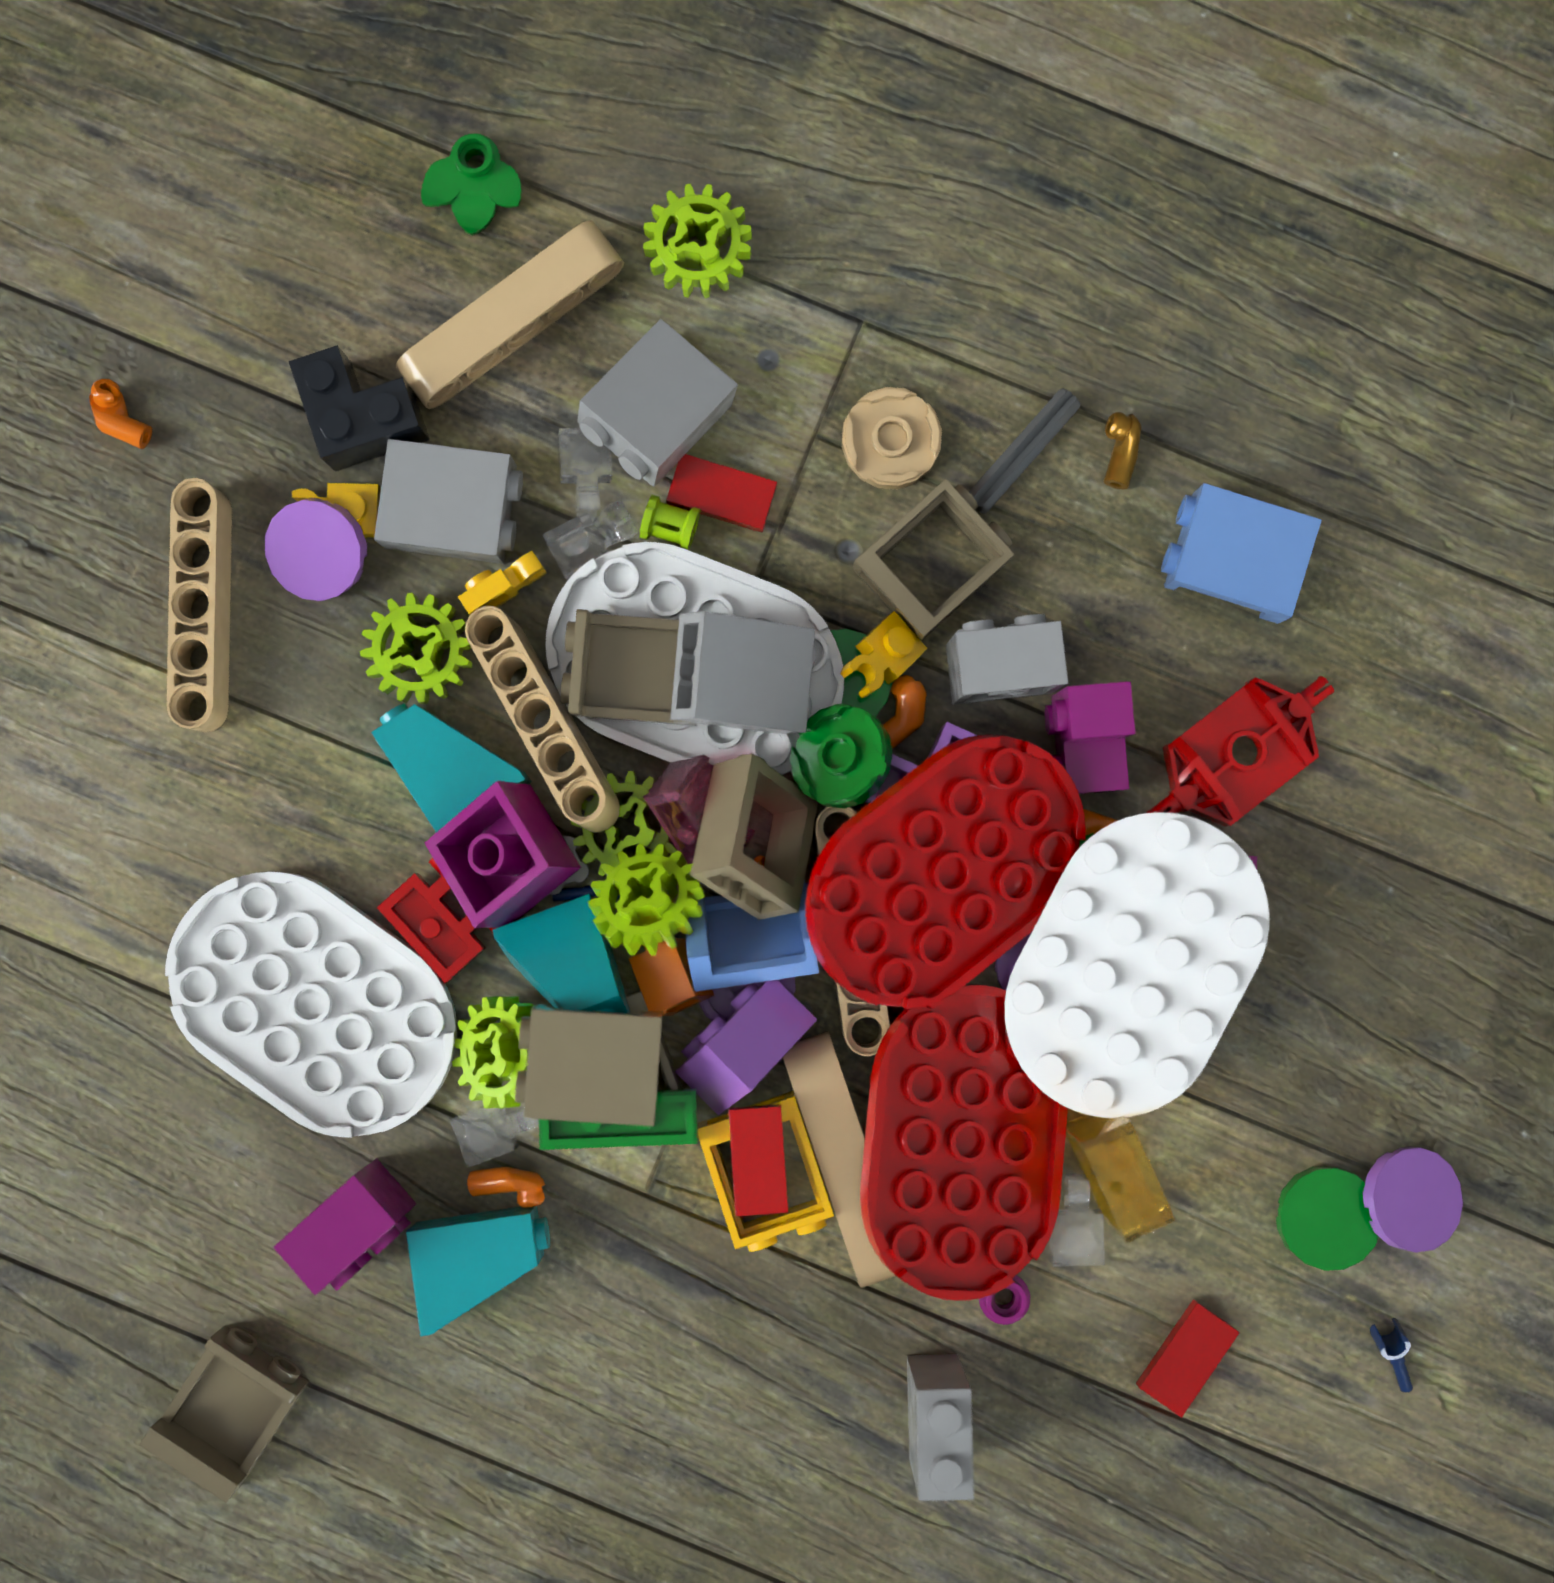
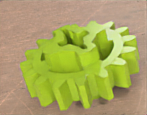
[643,183,752,298]
[360,593,473,705]
[571,771,683,877]
[588,843,705,956]
[452,996,534,1109]

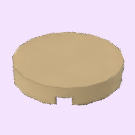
[842,387,942,489]

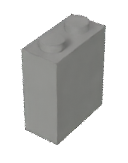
[577,319,738,487]
[374,439,523,564]
[670,611,816,734]
[907,1354,974,1501]

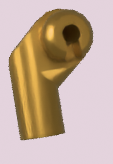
[1103,412,1142,490]

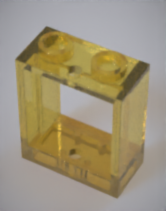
[1066,1114,1176,1243]

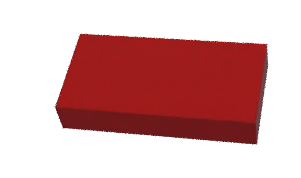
[666,454,777,533]
[728,1104,788,1216]
[1136,1299,1240,1418]

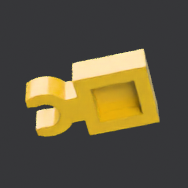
[292,483,381,538]
[458,551,547,615]
[840,611,928,698]

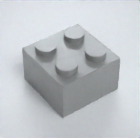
[946,614,1068,705]

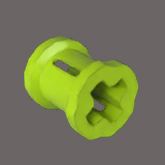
[639,494,701,551]

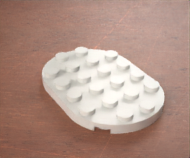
[546,542,844,778]
[1005,812,1269,1118]
[165,872,457,1138]

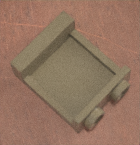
[561,609,697,726]
[515,1004,663,1126]
[139,1325,309,1503]

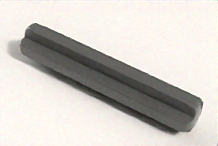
[969,388,1080,514]

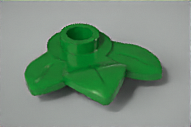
[421,134,522,236]

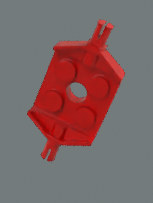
[1146,676,1334,826]

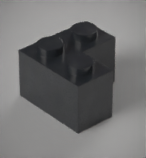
[289,345,430,471]

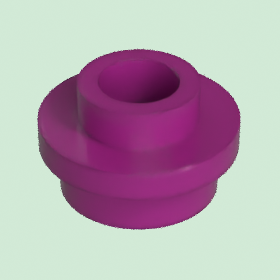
[978,1275,1031,1325]

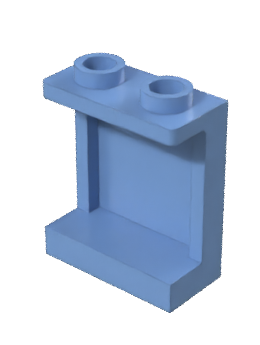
[1161,483,1322,624]
[685,879,819,992]

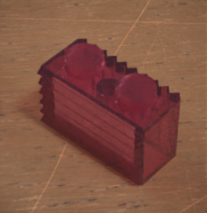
[643,755,755,864]

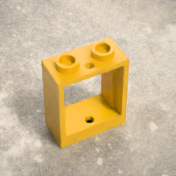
[698,1090,834,1252]

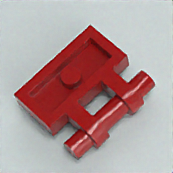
[377,858,496,983]

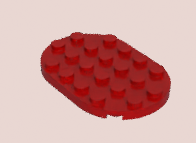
[806,734,1086,1009]
[860,984,1068,1301]

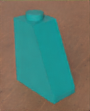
[371,703,532,832]
[492,894,631,1013]
[406,1206,550,1337]

